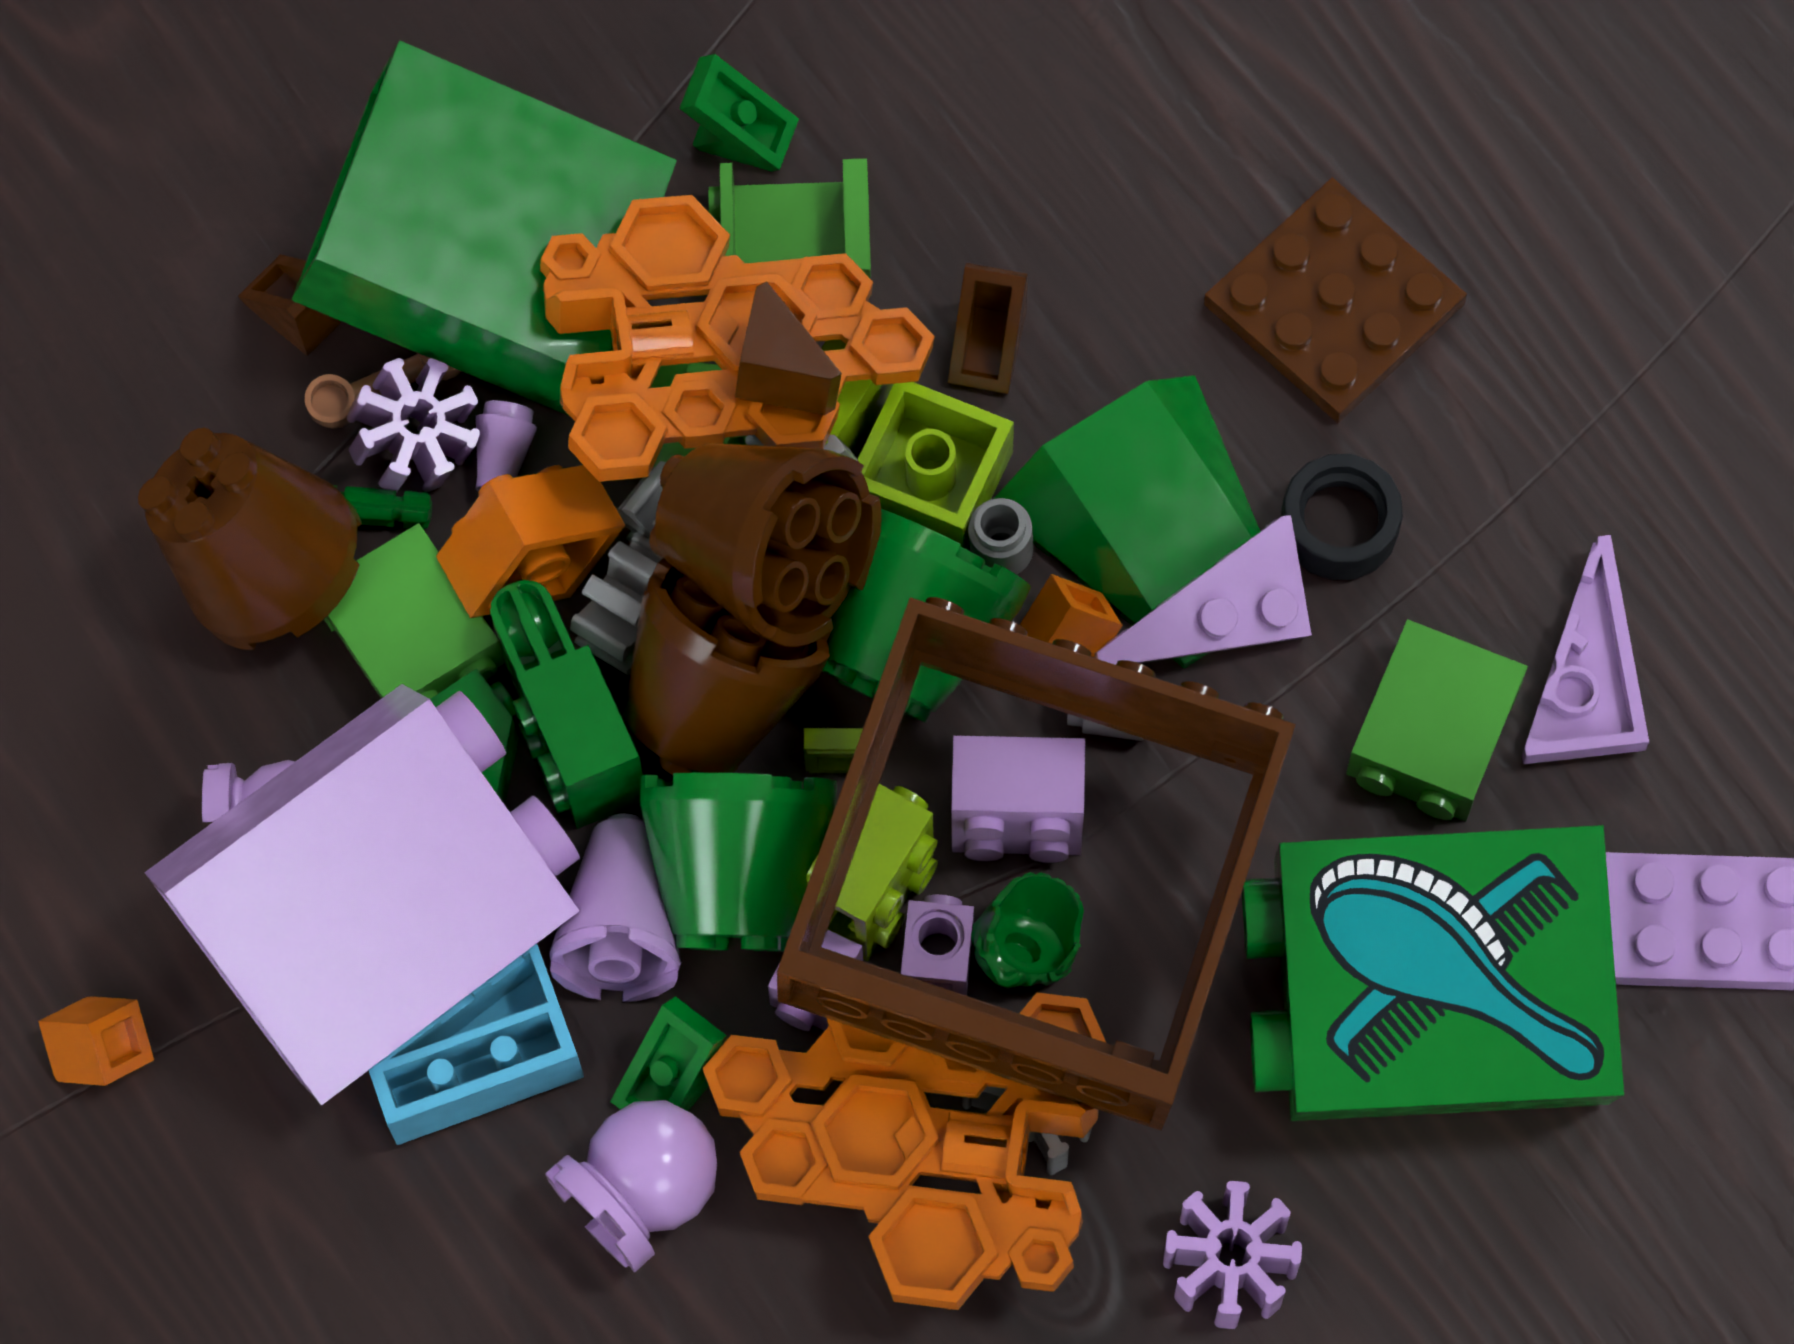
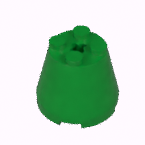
[822,509,1031,723]
[640,773,837,952]

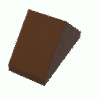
[238,254,342,356]
[947,263,1028,394]
[735,281,842,415]

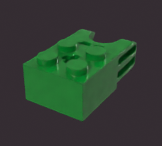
[490,580,643,829]

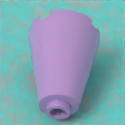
[549,813,681,1002]

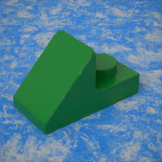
[679,54,799,172]
[610,996,727,1111]

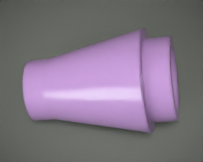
[475,400,537,491]

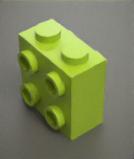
[806,784,938,961]

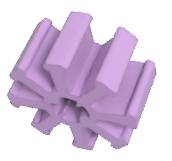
[347,358,480,492]
[1163,1181,1302,1329]

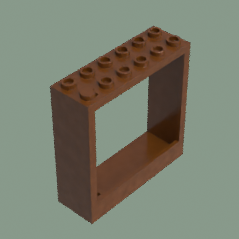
[777,597,1296,1131]

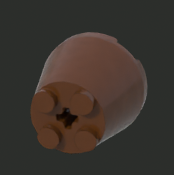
[138,427,362,650]
[649,443,881,647]
[621,558,832,775]

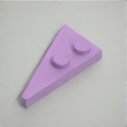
[1093,515,1312,665]
[1522,535,1649,764]

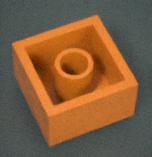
[436,465,625,618]

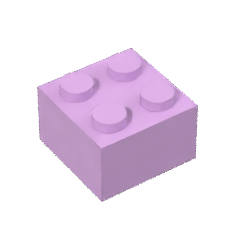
[951,735,1085,863]

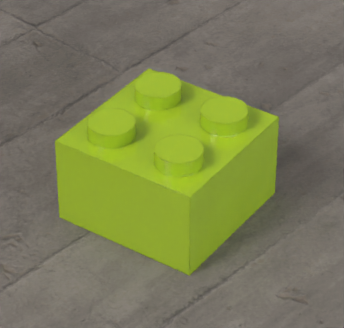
[858,382,1014,549]

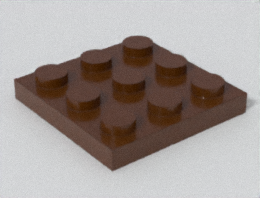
[1204,177,1467,423]

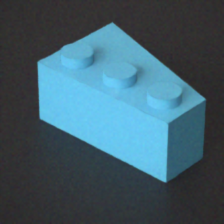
[368,944,584,1145]

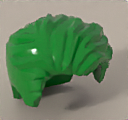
[971,872,1084,989]

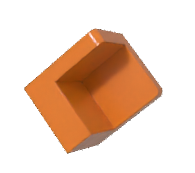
[1020,574,1123,657]
[38,996,154,1086]

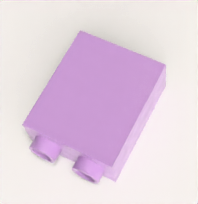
[144,684,580,1105]

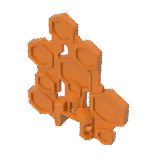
[540,195,935,482]
[702,993,1106,1310]

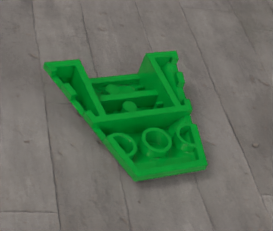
[993,375,1260,669]

